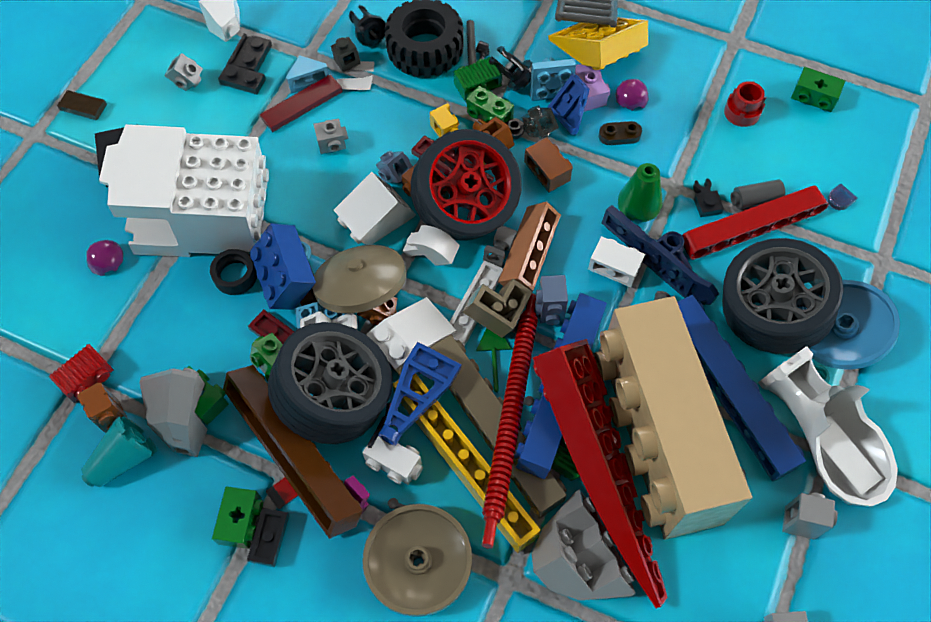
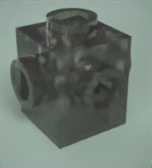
[522,106,559,139]

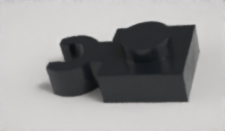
[693,178,724,217]

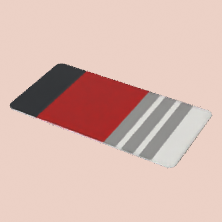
[266,477,298,509]

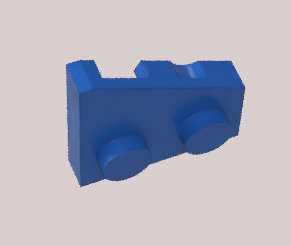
[547,74,590,135]

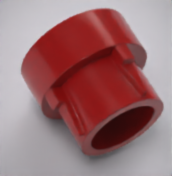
[724,81,766,127]

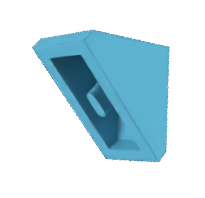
[286,55,329,93]

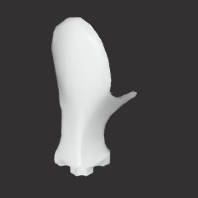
[758,346,898,507]

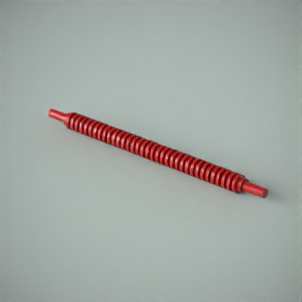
[482,293,538,549]

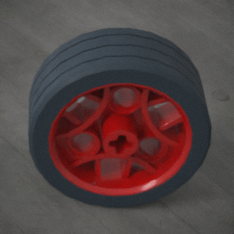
[411,129,522,241]

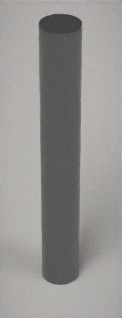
[466,20,476,66]

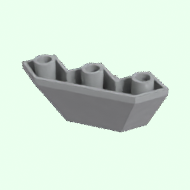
[140,368,208,457]
[532,490,635,600]

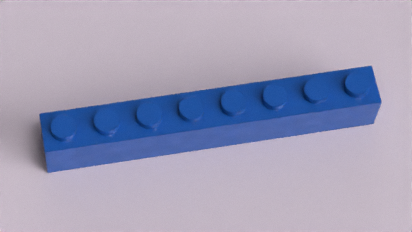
[514,293,607,480]
[677,295,806,482]

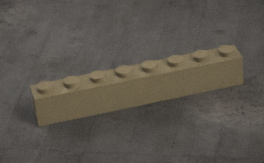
[429,335,567,519]

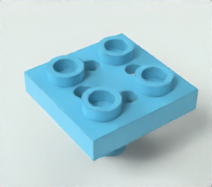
[530,57,576,101]

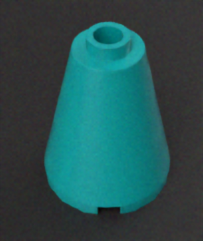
[81,416,157,487]

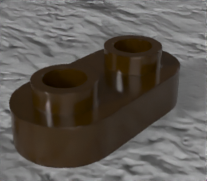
[598,121,642,145]

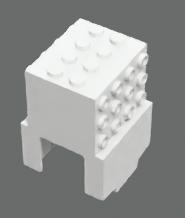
[99,124,269,257]

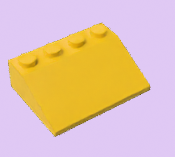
[548,17,648,70]

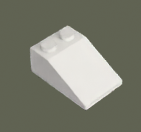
[366,297,457,376]

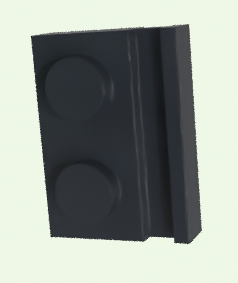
[227,33,272,72]

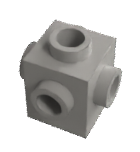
[164,53,203,91]
[313,118,348,154]

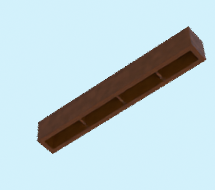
[223,365,363,539]

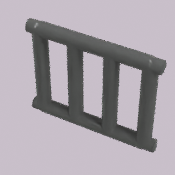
[555,0,618,27]

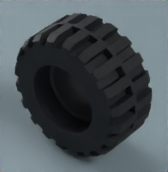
[385,0,464,78]

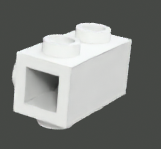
[362,436,423,485]

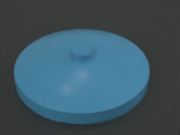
[798,280,900,370]

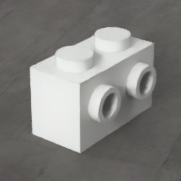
[588,236,645,287]

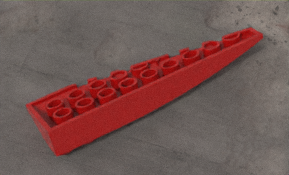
[533,339,668,608]

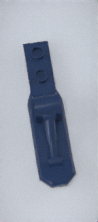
[601,205,719,305]

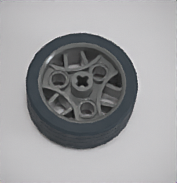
[722,238,843,354]
[268,322,393,444]

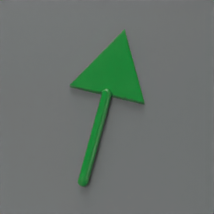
[476,328,512,392]

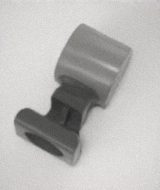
[483,226,518,268]

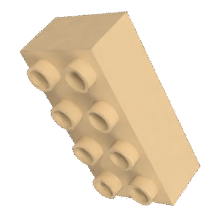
[594,296,753,540]

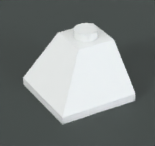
[198,0,240,42]

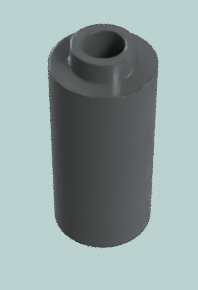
[731,179,785,209]

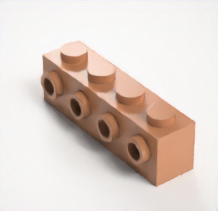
[498,202,561,291]

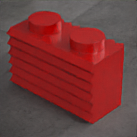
[49,344,114,403]

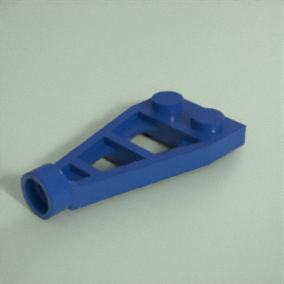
[378,342,461,446]

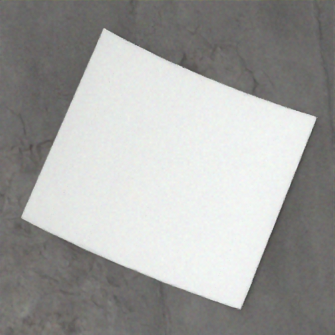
[336,61,374,90]

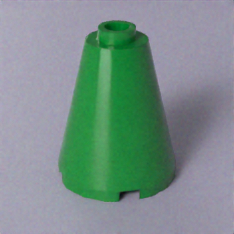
[618,163,662,222]

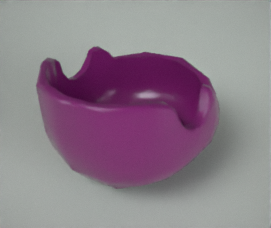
[616,79,649,111]
[86,240,123,276]

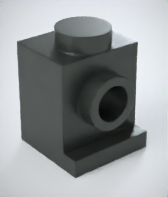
[331,36,361,73]

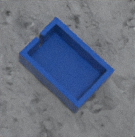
[250,223,316,310]

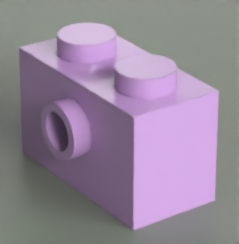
[575,64,610,112]

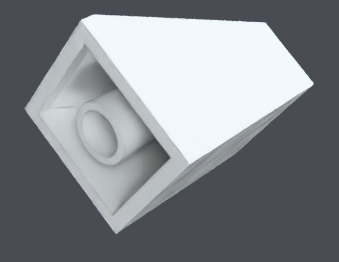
[334,172,416,245]

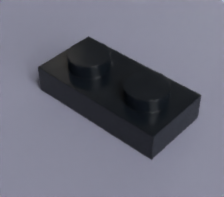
[218,64,266,95]
[247,508,289,567]

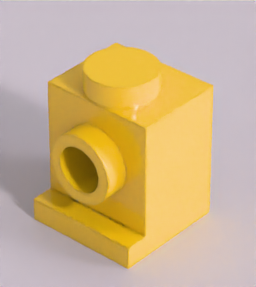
[429,103,459,137]

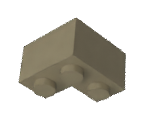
[462,279,533,338]

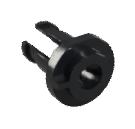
[349,5,386,46]
[489,46,533,91]

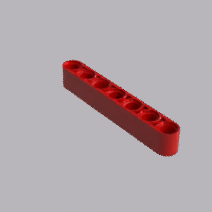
[682,185,829,260]

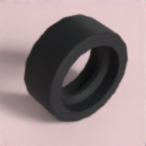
[210,249,257,295]

